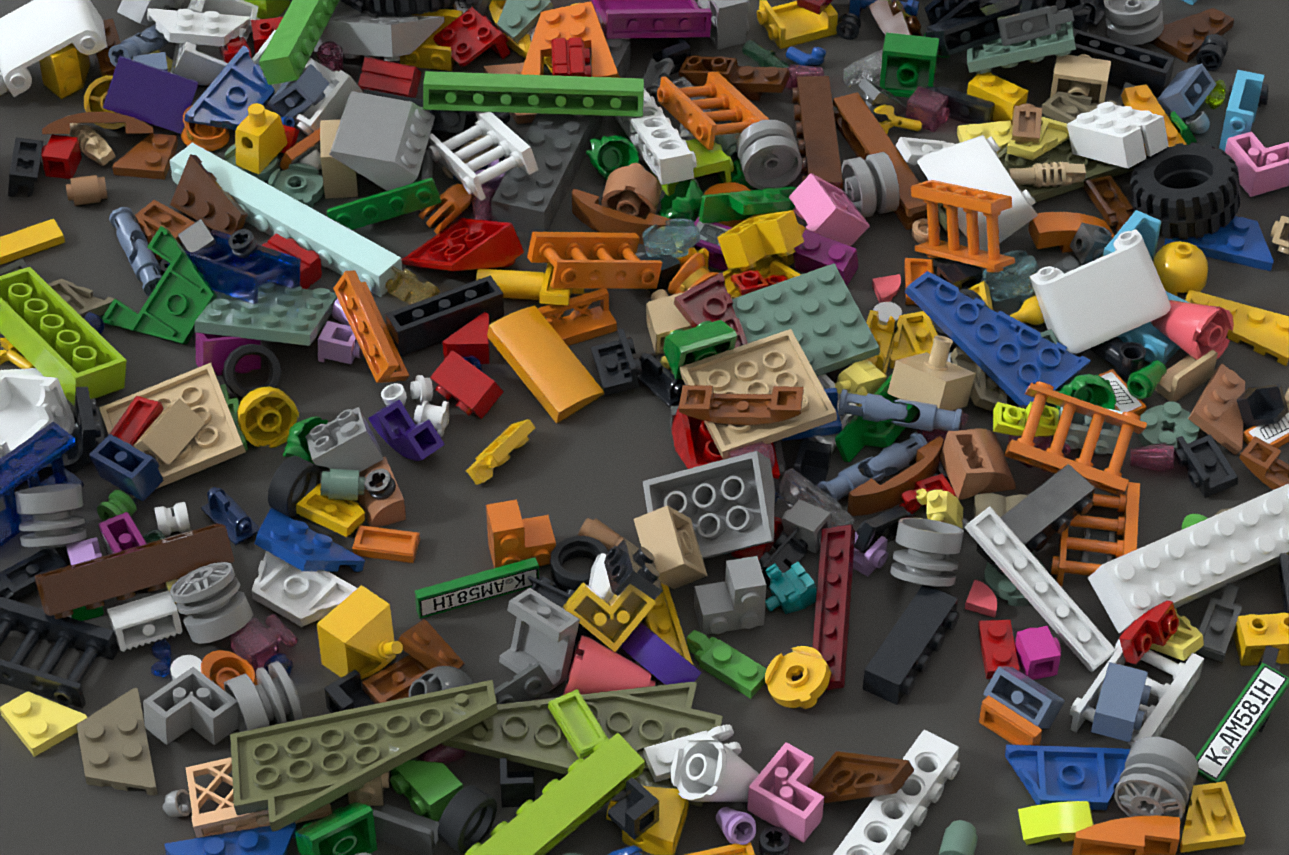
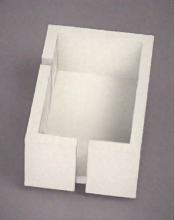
[1067,102,1169,168]

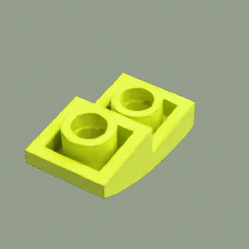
[993,401,1059,437]
[1018,801,1094,845]

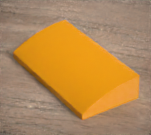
[487,306,604,424]

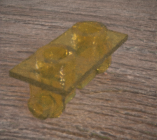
[385,266,440,305]

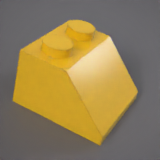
[39,43,91,99]

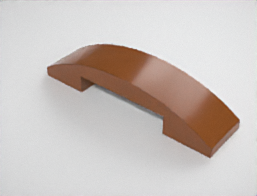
[42,112,153,135]
[571,189,675,245]
[679,385,804,425]
[847,436,944,516]
[1239,436,1289,490]

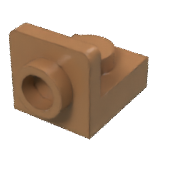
[1011,104,1042,143]

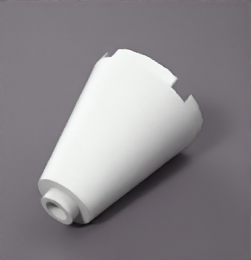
[671,733,759,802]

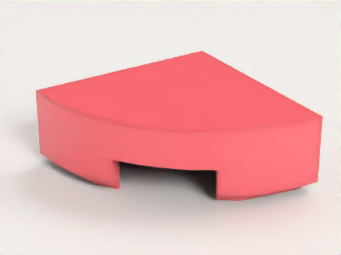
[872,274,901,303]
[965,580,997,618]

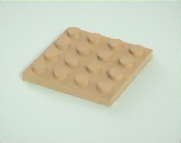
[680,329,837,459]
[99,363,246,499]

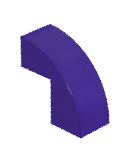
[368,399,445,461]
[620,622,702,685]

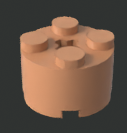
[601,163,662,219]

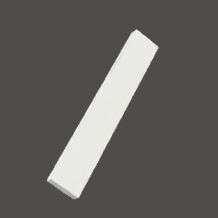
[965,506,1116,673]

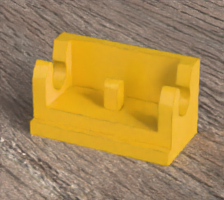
[865,310,895,375]

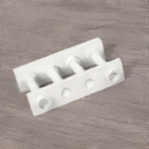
[428,111,539,201]
[1069,639,1204,746]

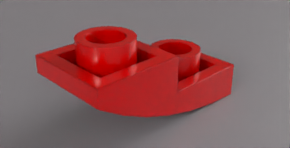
[731,270,787,295]
[1119,600,1179,664]

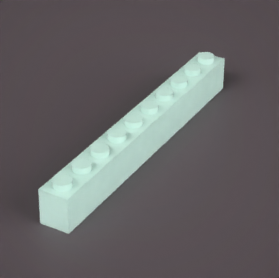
[170,143,403,297]

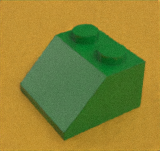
[880,32,939,99]
[663,320,737,380]
[295,802,377,855]

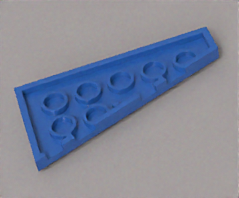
[905,271,1091,406]

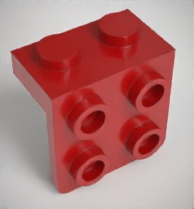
[433,7,510,67]

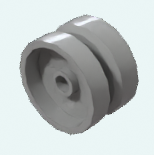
[1104,0,1164,45]
[736,120,803,190]
[841,152,900,218]

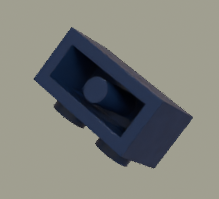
[89,434,164,501]

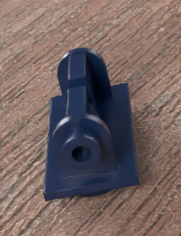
[201,487,260,546]

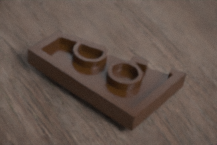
[1149,8,1234,63]
[170,154,248,238]
[807,751,914,803]

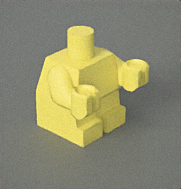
[835,359,887,407]
[916,489,963,528]

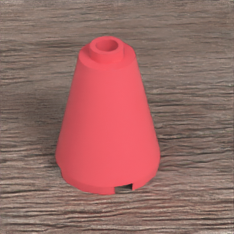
[1151,300,1234,360]
[563,635,656,695]

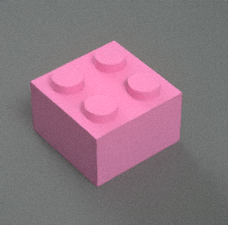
[789,173,870,246]

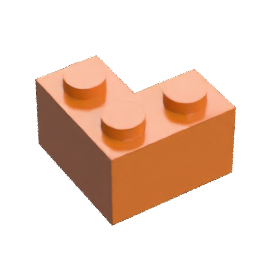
[486,499,556,568]

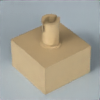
[1050,54,1111,104]
[320,119,358,199]
[887,335,976,411]
[634,505,707,589]

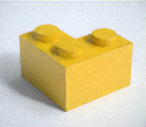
[717,210,804,271]
[563,582,656,652]

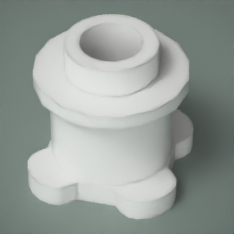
[414,400,449,437]

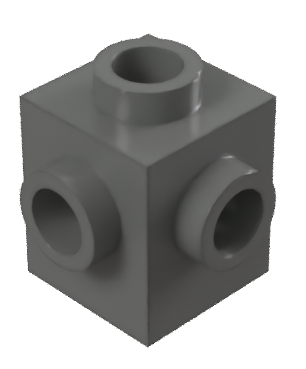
[1069,223,1113,265]

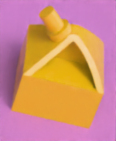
[317,585,403,680]

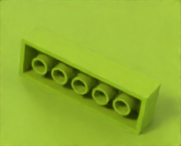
[0,267,127,406]

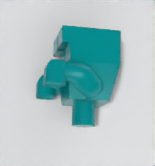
[765,562,817,614]

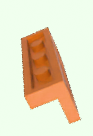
[333,270,409,383]
[537,288,617,346]

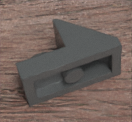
[858,77,908,122]

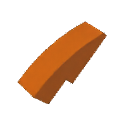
[1028,212,1114,253]
[1072,815,1180,855]

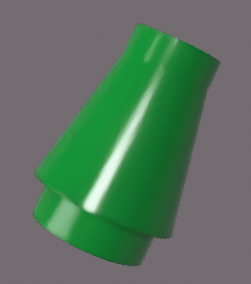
[1127,360,1167,399]

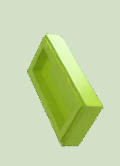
[548,689,607,758]

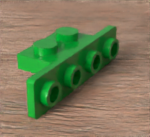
[327,178,441,230]
[699,187,797,223]
[835,373,920,462]

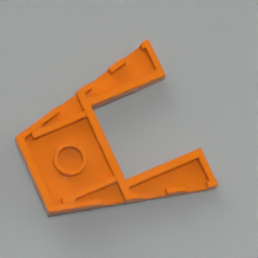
[521,1,620,78]

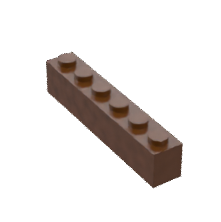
[792,76,843,190]
[35,523,235,619]

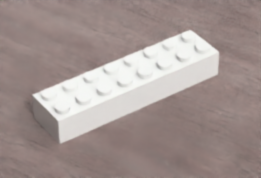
[1088,484,1289,633]

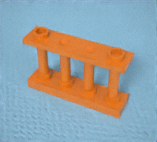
[657,72,769,150]
[911,180,1015,272]
[527,232,662,289]
[1004,382,1147,496]
[1051,482,1140,587]

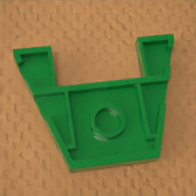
[101,226,218,345]

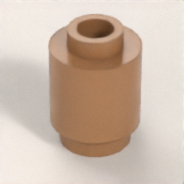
[66,175,108,206]

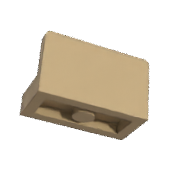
[1155,350,1218,402]
[133,398,205,466]

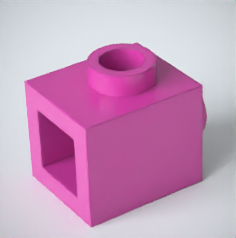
[1015,626,1061,680]

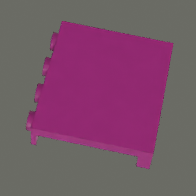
[590,0,712,39]

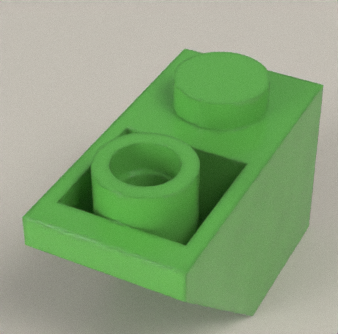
[390,760,463,821]

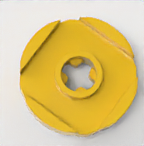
[765,646,831,709]

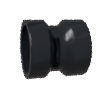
[1196,34,1229,71]

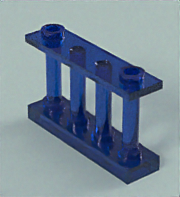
[168,230,301,304]
[0,421,84,547]

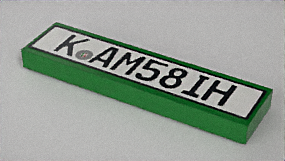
[415,557,539,619]
[1196,663,1289,783]

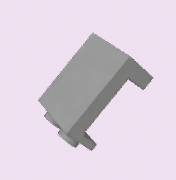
[499,588,580,692]

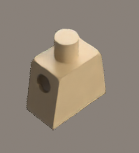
[646,289,693,355]

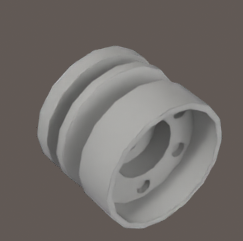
[15,484,87,549]
[890,518,964,587]
[170,562,253,644]
[224,661,303,732]
[1114,737,1199,819]

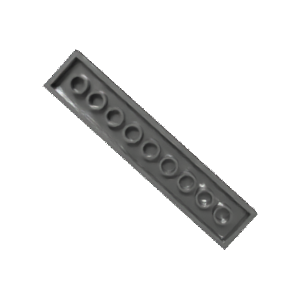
[491,35,631,234]

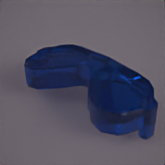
[151,638,172,677]

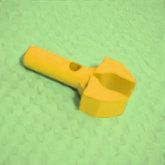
[873,104,922,134]
[0,338,35,369]

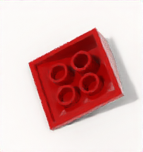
[401,218,524,271]
[671,403,780,479]

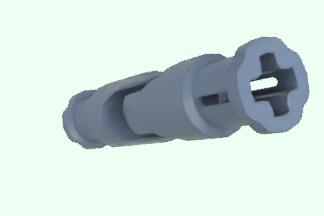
[108,24,169,67]
[109,207,162,297]
[838,389,962,432]
[817,432,928,508]

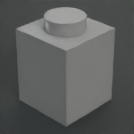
[782,499,832,553]

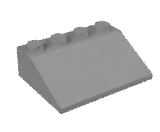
[314,12,444,61]
[329,91,435,191]
[643,451,775,559]

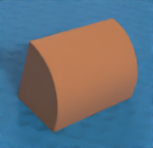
[968,428,1016,494]
[940,430,995,500]
[358,457,406,527]

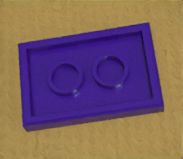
[103,55,198,134]

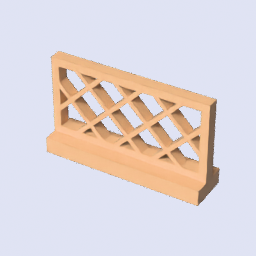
[186,757,332,838]

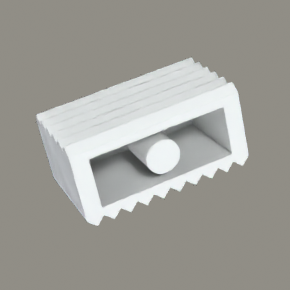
[107,591,183,652]

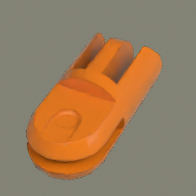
[419,184,472,234]

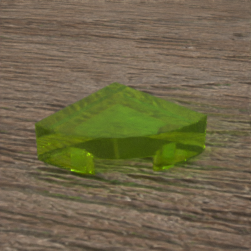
[1205,79,1226,109]

